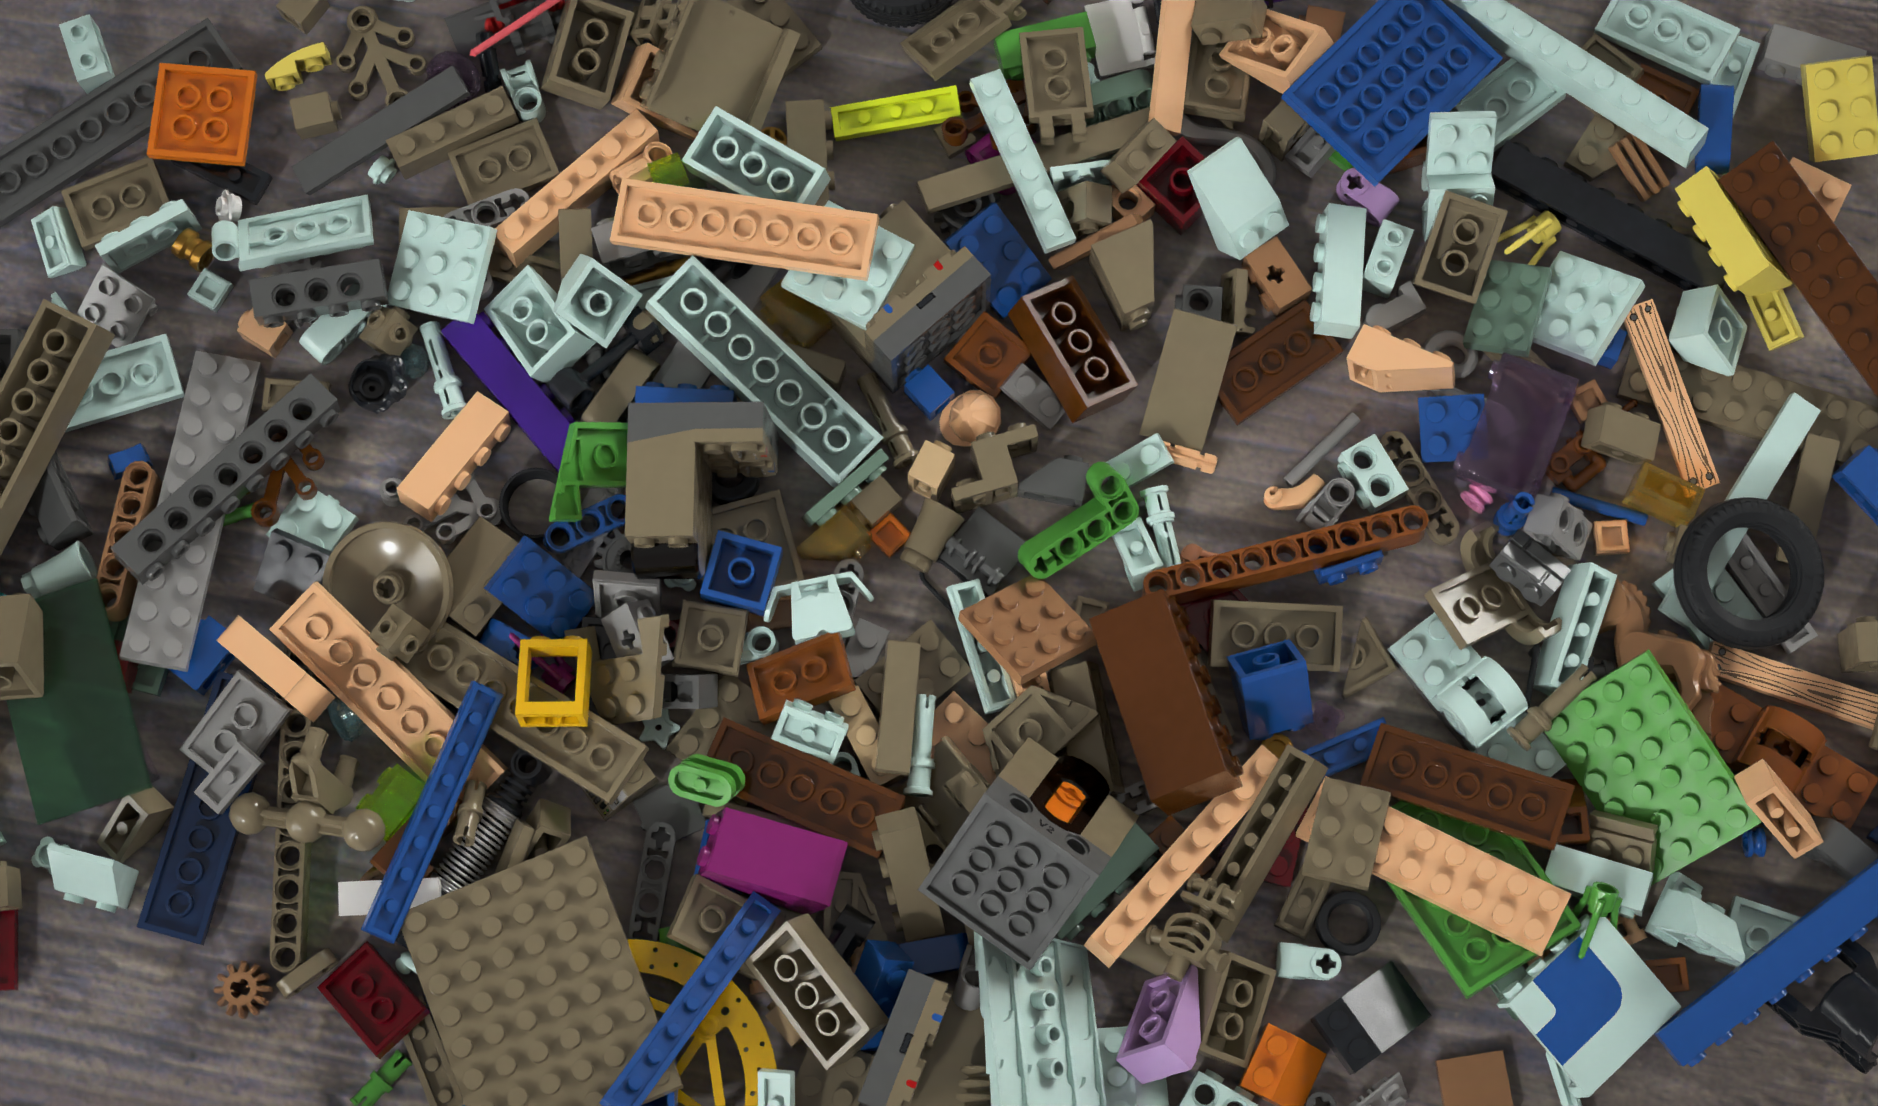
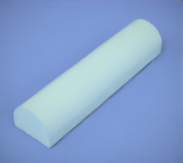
[946,578,1017,715]

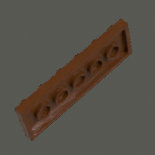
[707,717,907,859]
[1360,723,1575,851]

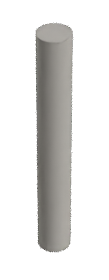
[1283,412,1361,488]

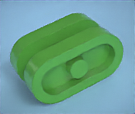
[668,754,745,807]

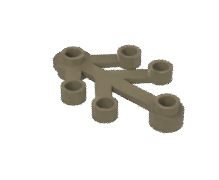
[336,6,428,107]

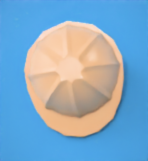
[939,390,1002,447]

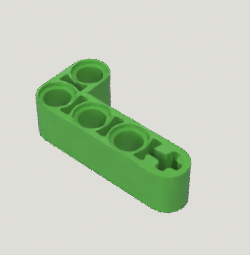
[1018,462,1139,579]

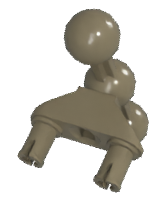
[229,727,386,852]

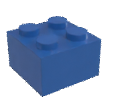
[700,530,783,617]

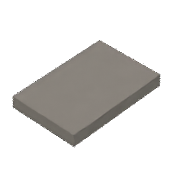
[179,669,293,773]

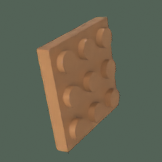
[958,575,1097,685]

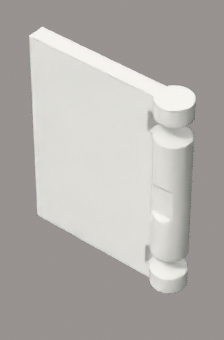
[1084,0,1156,78]

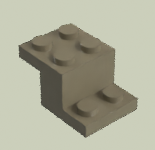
[951,422,1038,514]

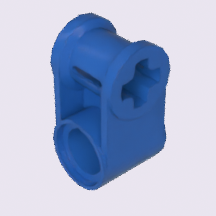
[479,618,543,670]

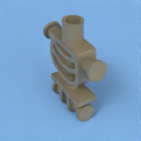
[1146,873,1245,982]

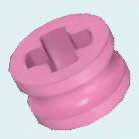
[1460,482,1493,514]

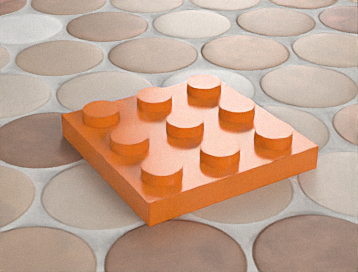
[147,63,258,166]

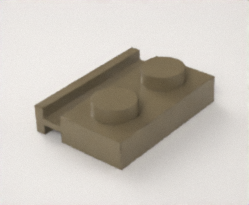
[1586,810,1658,872]

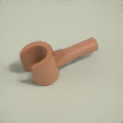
[1180,543,1217,563]

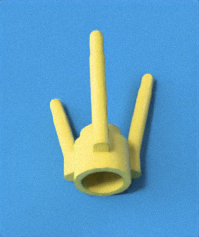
[1497,210,1561,265]

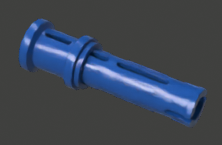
[1493,492,1535,536]

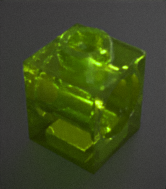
[647,152,690,187]

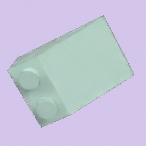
[1187,137,1289,260]
[484,265,596,384]
[47,843,139,913]

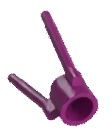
[509,633,576,694]

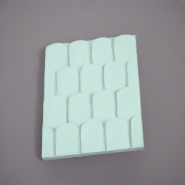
[974,931,1107,1106]

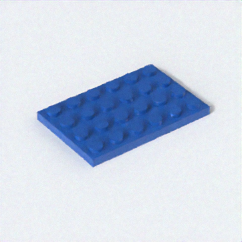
[1281,0,1503,187]

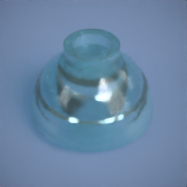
[328,698,366,742]

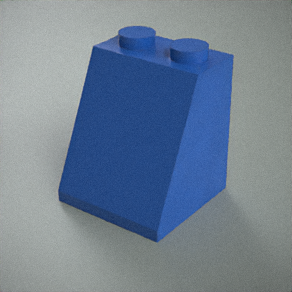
[1226,639,1314,740]

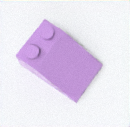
[1116,965,1201,1084]

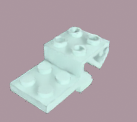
[1421,111,1497,242]

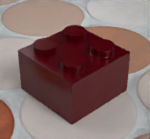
[1136,136,1205,235]

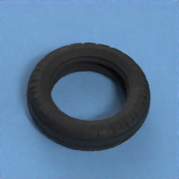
[1673,497,1825,650]

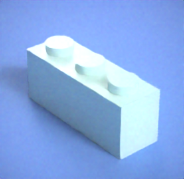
[1545,844,1653,919]

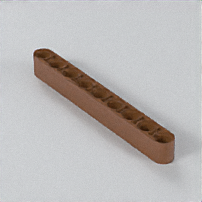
[1142,505,1429,604]

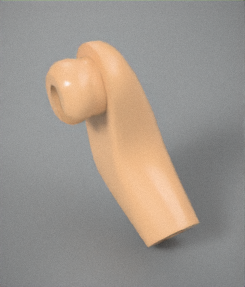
[1264,474,1325,510]

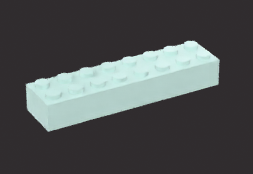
[645,255,884,488]

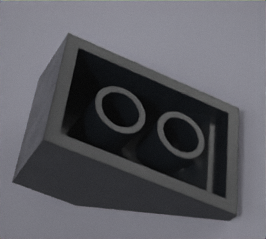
[1310,960,1432,1075]

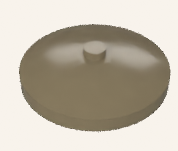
[322,521,454,646]

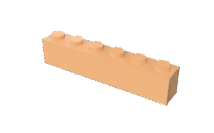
[494,109,660,268]

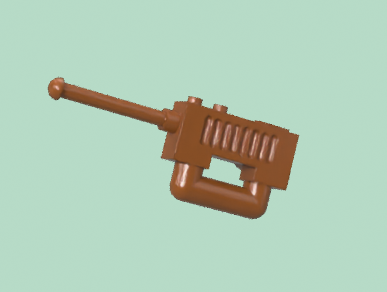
[1540,399,1638,492]

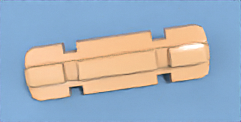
[1163,441,1218,474]

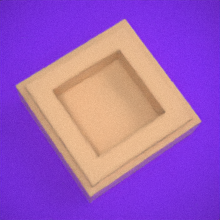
[1592,519,1630,556]

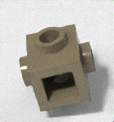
[358,306,418,356]
[369,603,431,664]

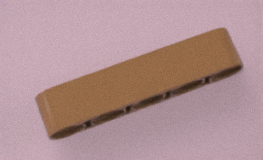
[92,461,162,622]

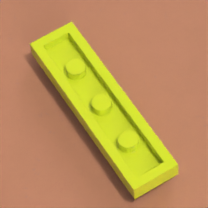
[830,85,962,141]

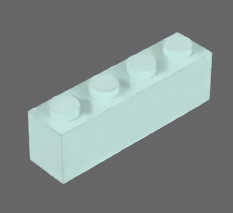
[1310,203,1367,339]
[1533,562,1617,696]

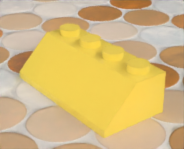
[1675,166,1793,297]

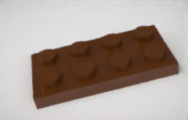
[1217,300,1344,426]

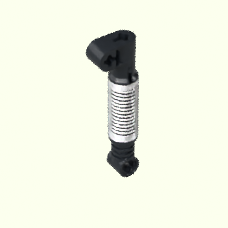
[395,748,551,950]

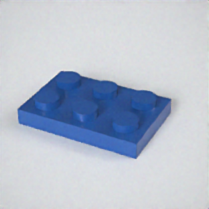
[943,202,1052,319]
[484,536,594,639]

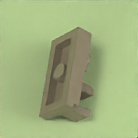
[1221,268,1256,336]

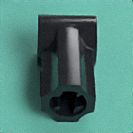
[828,904,876,963]

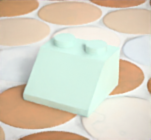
[553,254,643,348]
[1668,284,1748,376]
[1652,887,1745,964]

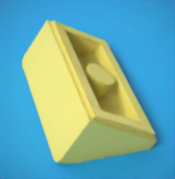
[1744,288,1804,351]

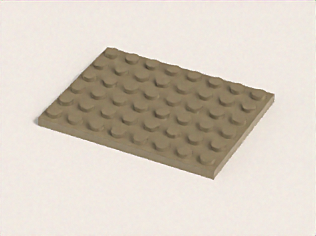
[401,836,684,1106]

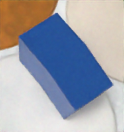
[107,443,153,480]

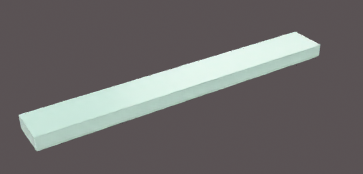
[1657,392,1821,628]

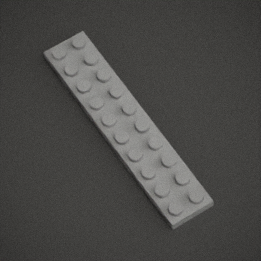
[119,351,261,672]

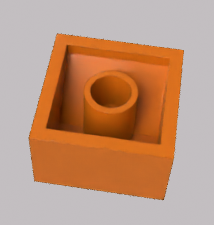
[1237,1023,1327,1106]

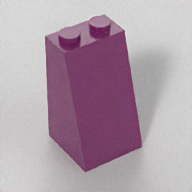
[697,807,848,915]

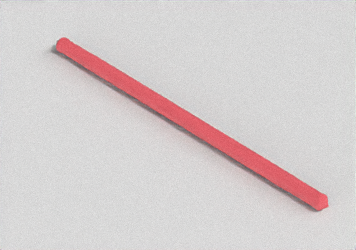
[470,0,561,57]

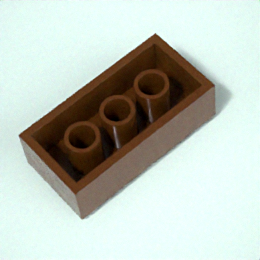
[1008,275,1138,424]

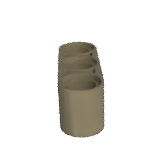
[580,347,661,423]

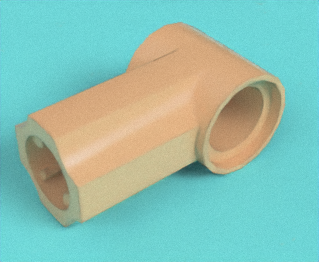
[609,142,673,194]

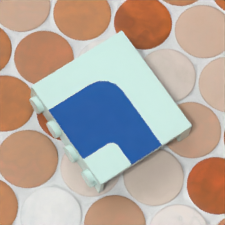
[1497,914,1682,1098]

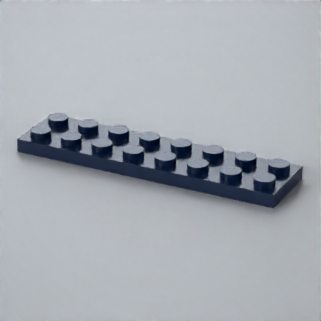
[137,671,282,946]

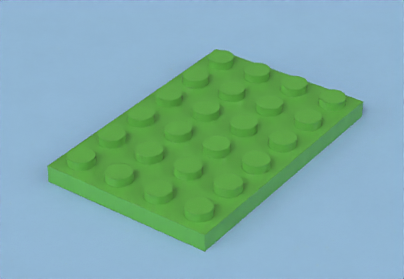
[1544,649,1762,886]
[1385,801,1582,999]

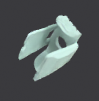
[764,571,874,645]

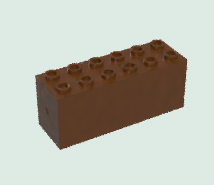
[1089,589,1244,816]

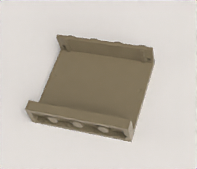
[639,0,800,132]

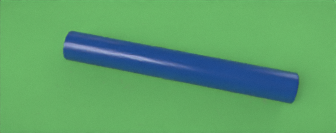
[1549,487,1648,526]

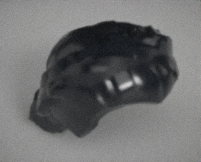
[348,354,408,414]

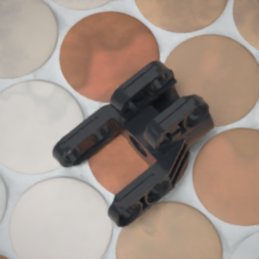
[1765,938,1878,1074]

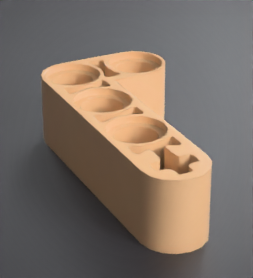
[216,615,336,723]

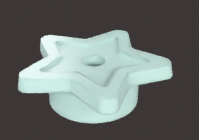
[639,708,681,749]

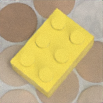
[1800,56,1878,162]

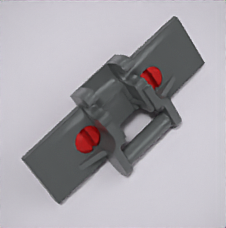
[444,0,566,59]

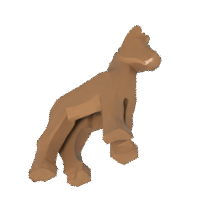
[1598,578,1722,742]

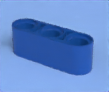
[1695,84,1734,175]
[543,494,626,554]
[898,933,969,976]

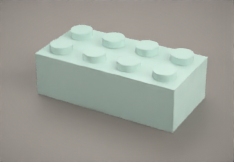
[681,106,831,205]

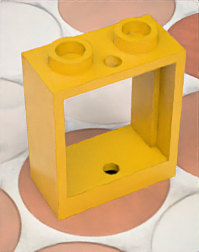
[515,635,592,727]

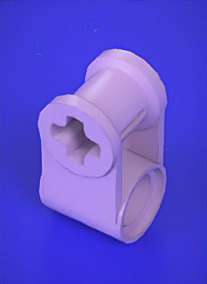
[1336,168,1399,227]

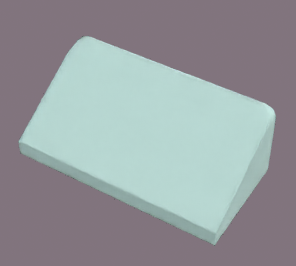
[31,206,87,278]

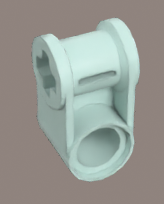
[500,59,546,123]
[1275,942,1341,980]

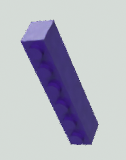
[441,311,576,474]

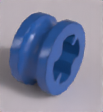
[1742,827,1766,858]

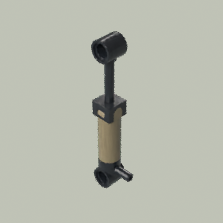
[549,258,753,412]

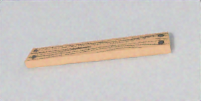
[1624,299,1720,495]
[1708,641,1878,730]

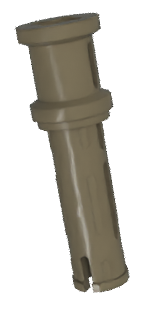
[857,372,919,469]
[1506,664,1597,751]

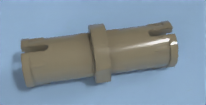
[453,780,487,847]

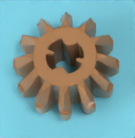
[214,961,273,1019]

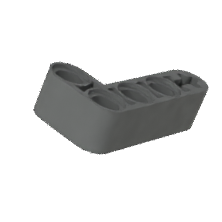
[1803,815,1878,881]

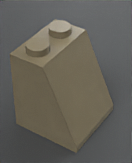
[1089,219,1154,331]
[0,593,44,700]

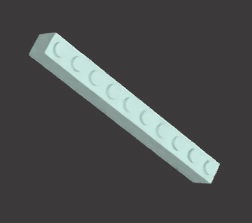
[1442,0,1709,168]

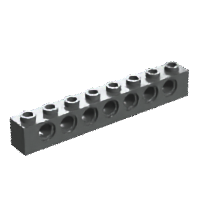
[111,373,340,585]

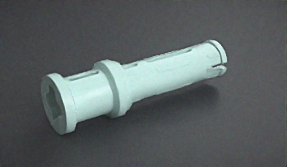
[419,321,467,419]
[1139,485,1187,583]
[903,694,936,797]

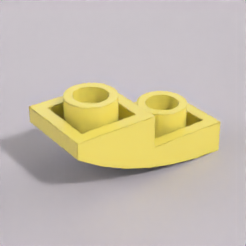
[265,42,332,91]

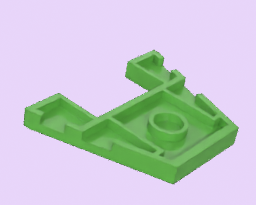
[549,422,628,522]

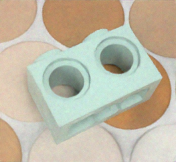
[59,14,115,94]
[1362,219,1414,299]
[1337,434,1409,515]
[1178,1069,1258,1106]

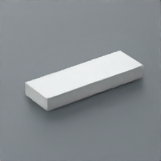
[338,877,441,916]

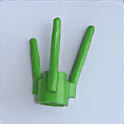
[1572,882,1623,959]

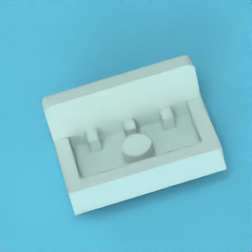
[771,698,849,763]

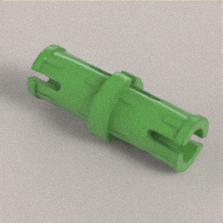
[350,1049,413,1106]

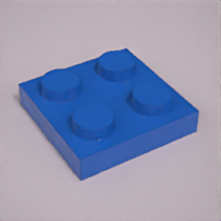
[1418,393,1488,463]

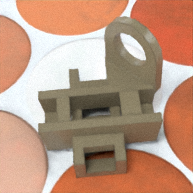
[629,0,680,50]

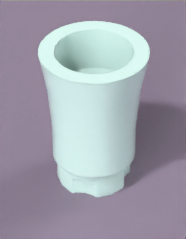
[21,540,98,603]

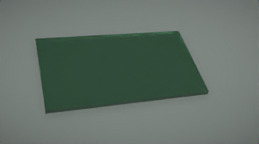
[6,578,152,825]

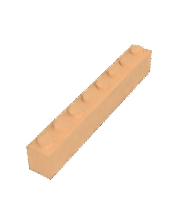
[1084,745,1279,968]

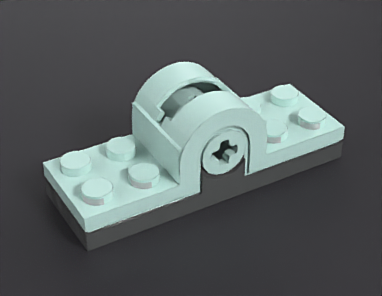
[1387,612,1566,777]

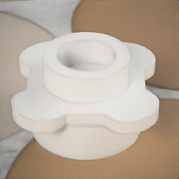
[215,190,242,222]

